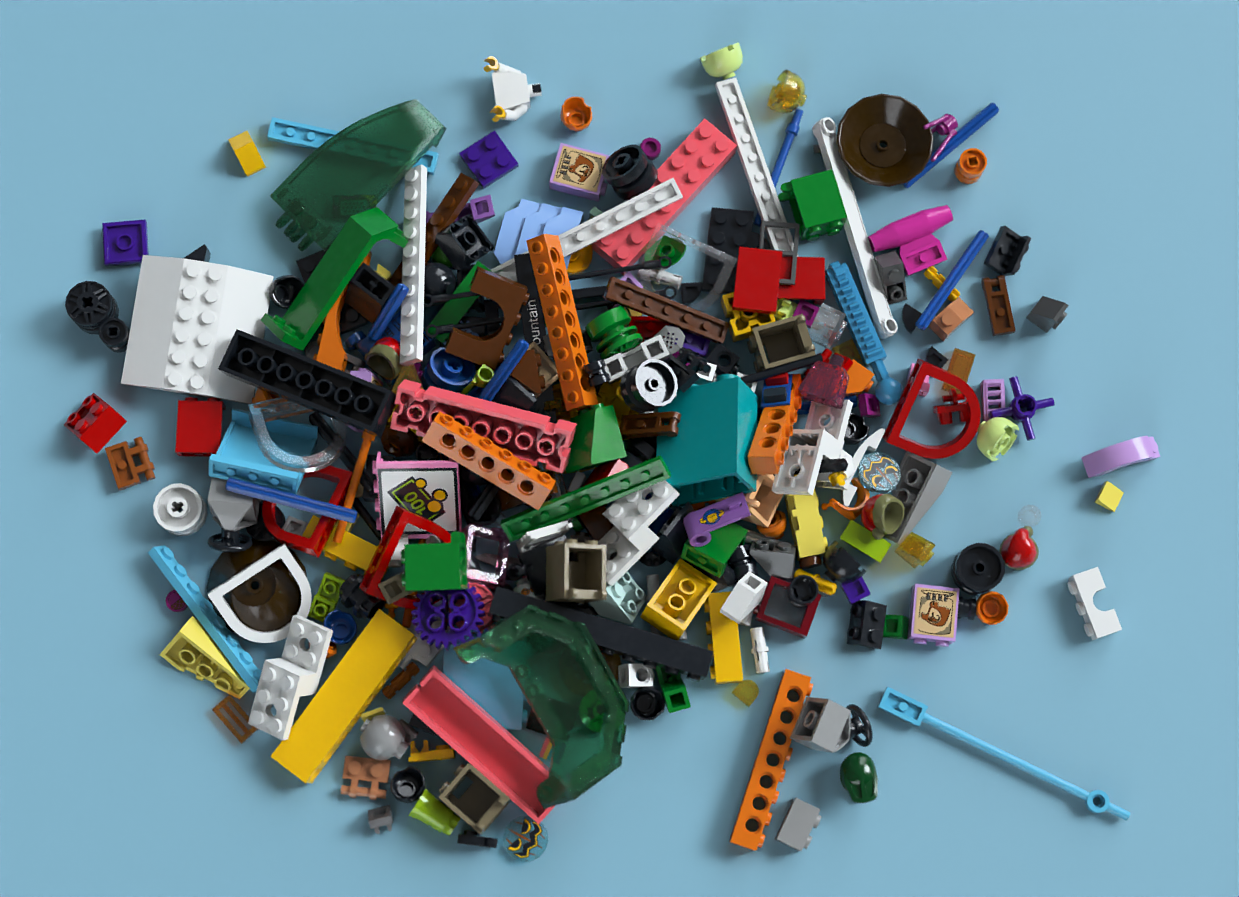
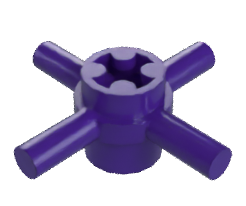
[990,376,1055,441]

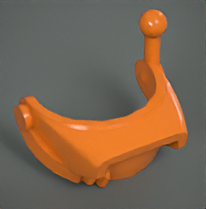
[821,477,870,521]

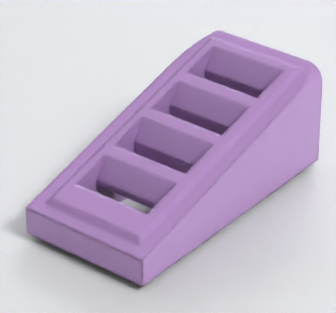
[980,379,1006,422]

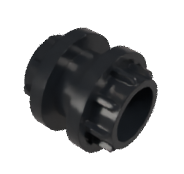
[339,573,386,619]

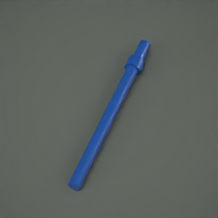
[753,109,803,227]

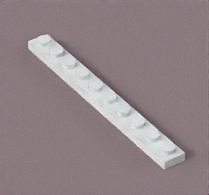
[715,78,799,257]
[400,164,427,367]
[491,178,683,282]

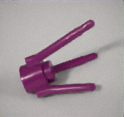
[923,114,958,162]

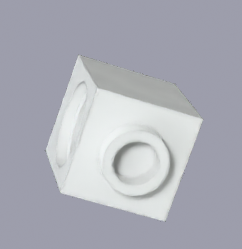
[618,663,655,688]

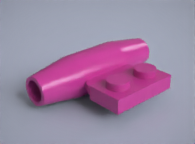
[868,205,953,276]

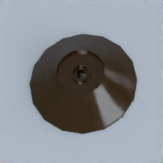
[836,94,934,187]
[207,539,307,635]

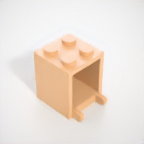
[715,474,784,528]

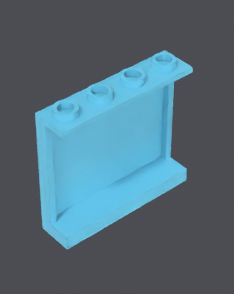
[209,408,318,495]
[443,632,531,730]

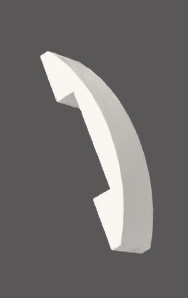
[840,428,885,507]

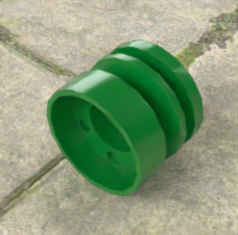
[585,306,643,360]

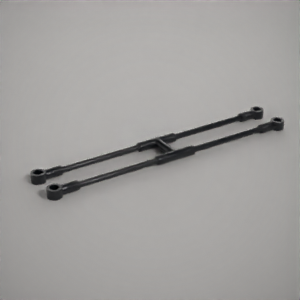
[424,256,677,338]

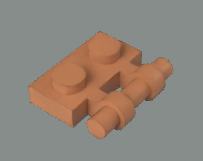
[341,755,391,800]

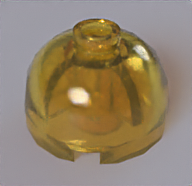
[768,69,807,114]

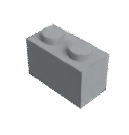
[775,798,822,851]

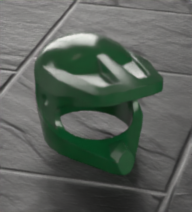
[840,752,878,803]

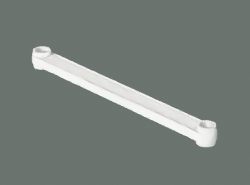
[812,117,898,339]

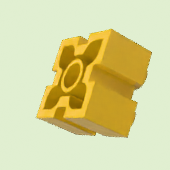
[720,292,776,342]

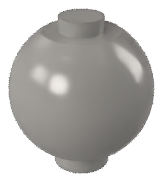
[359,715,410,760]

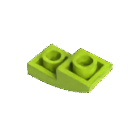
[839,520,891,563]
[308,572,345,622]

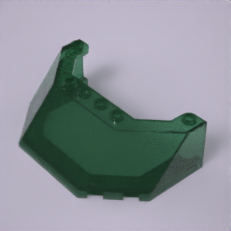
[453,604,629,809]

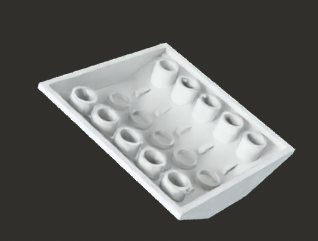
[121,255,274,405]

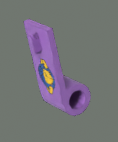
[683,492,751,547]

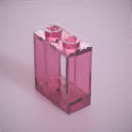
[461,523,510,589]

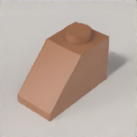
[928,297,974,342]

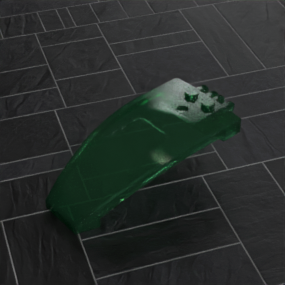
[270,99,446,252]

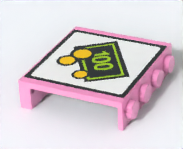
[372,452,462,539]

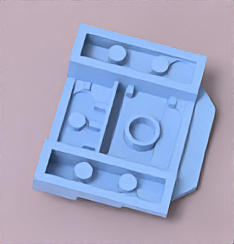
[494,199,583,269]

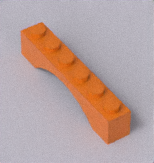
[313,251,372,372]

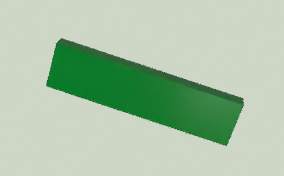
[425,261,494,343]

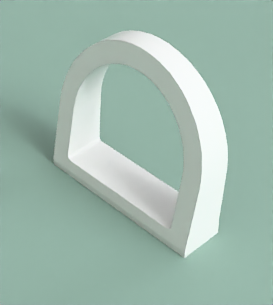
[208,543,312,643]

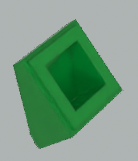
[883,615,909,639]

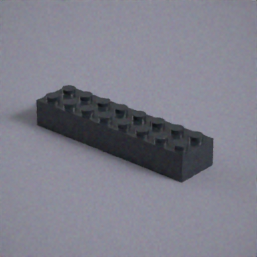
[218,329,396,438]

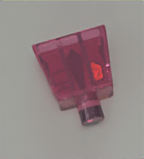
[798,354,849,409]

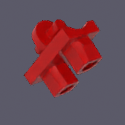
[933,388,968,425]

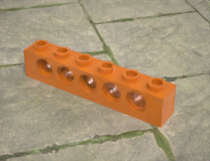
[747,374,806,474]
[422,411,556,511]

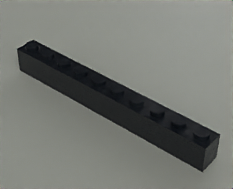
[488,587,714,682]

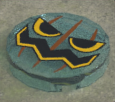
[857,452,901,494]
[503,816,548,862]

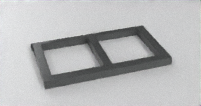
[759,220,800,286]

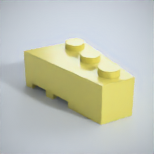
[784,488,828,561]

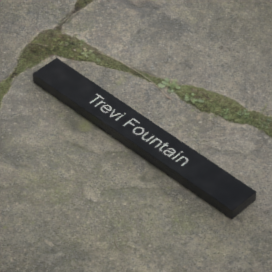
[514,253,557,424]

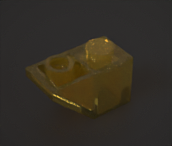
[894,532,936,569]

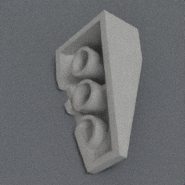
[884,451,953,545]

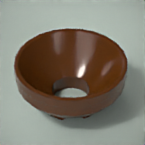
[380,422,418,457]

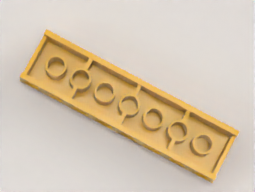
[270,609,418,784]

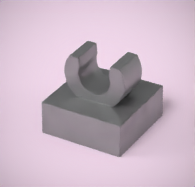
[368,805,393,834]

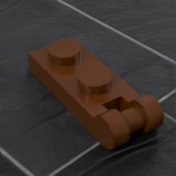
[981,275,1016,336]
[619,411,681,439]

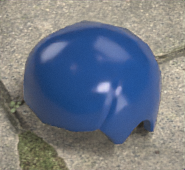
[323,609,357,645]

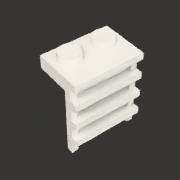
[516,520,573,554]

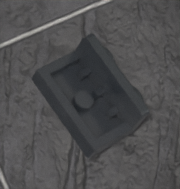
[984,226,1031,276]
[847,600,887,649]

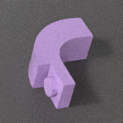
[1081,436,1160,478]

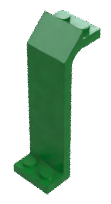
[261,207,408,351]

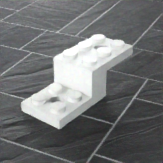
[771,400,853,495]
[598,480,680,586]
[248,615,333,740]

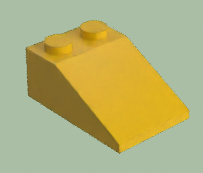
[640,558,717,641]

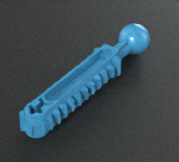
[825,261,903,405]

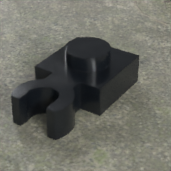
[457,830,498,848]

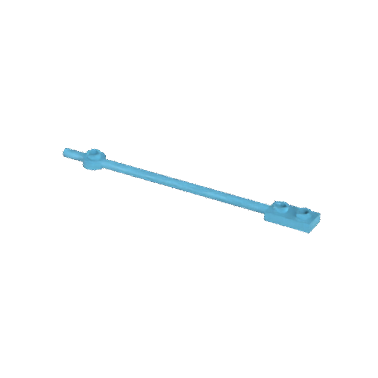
[877,687,1130,821]

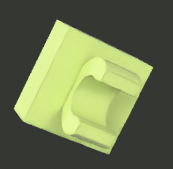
[774,299,798,321]

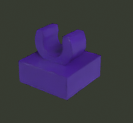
[840,577,871,605]

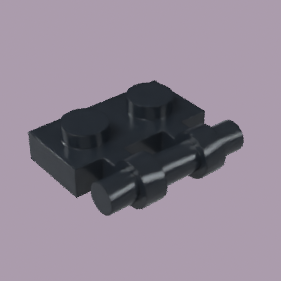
[665,347,710,393]

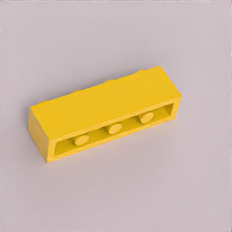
[302,515,389,580]
[703,591,743,684]

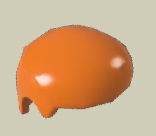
[560,96,592,131]
[976,591,1009,625]

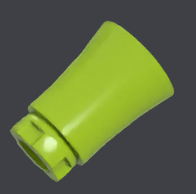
[408,789,461,836]

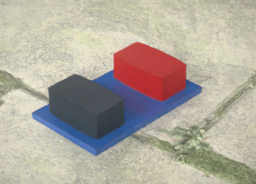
[761,372,793,408]

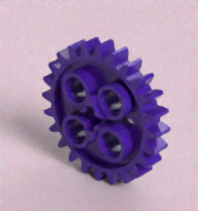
[411,583,486,651]

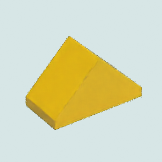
[228,131,266,177]

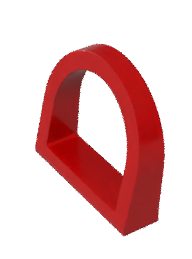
[882,359,981,459]
[262,462,353,558]
[359,505,451,609]

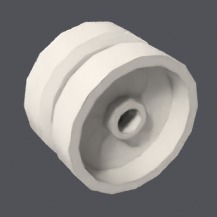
[153,483,207,537]

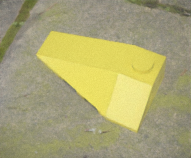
[159,616,250,699]

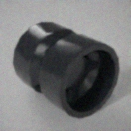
[99,318,130,353]
[727,545,759,583]
[786,575,819,608]

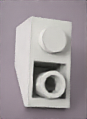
[720,572,768,624]

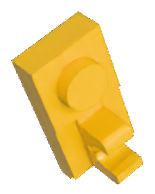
[408,740,455,763]

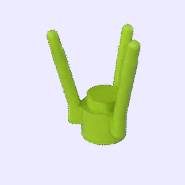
[460,364,494,395]

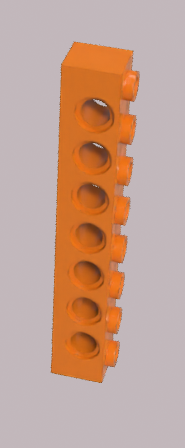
[526,234,598,411]
[729,669,813,851]

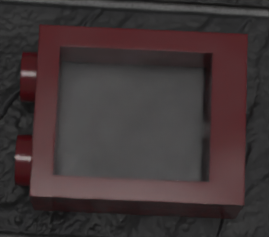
[753,576,822,639]

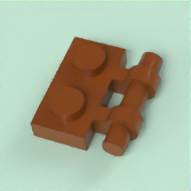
[105,437,155,490]

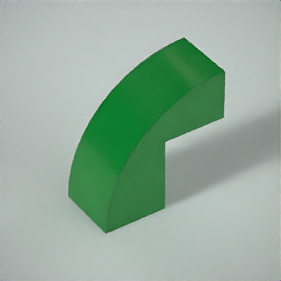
[655,666,691,713]

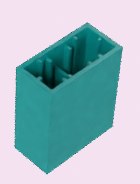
[656,374,758,507]

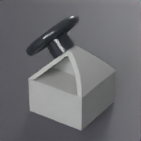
[207,477,261,553]
[790,697,873,753]

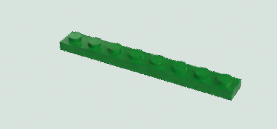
[500,455,671,542]

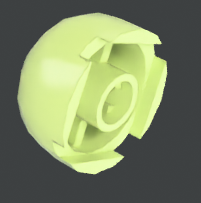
[700,42,743,80]
[976,417,1019,461]

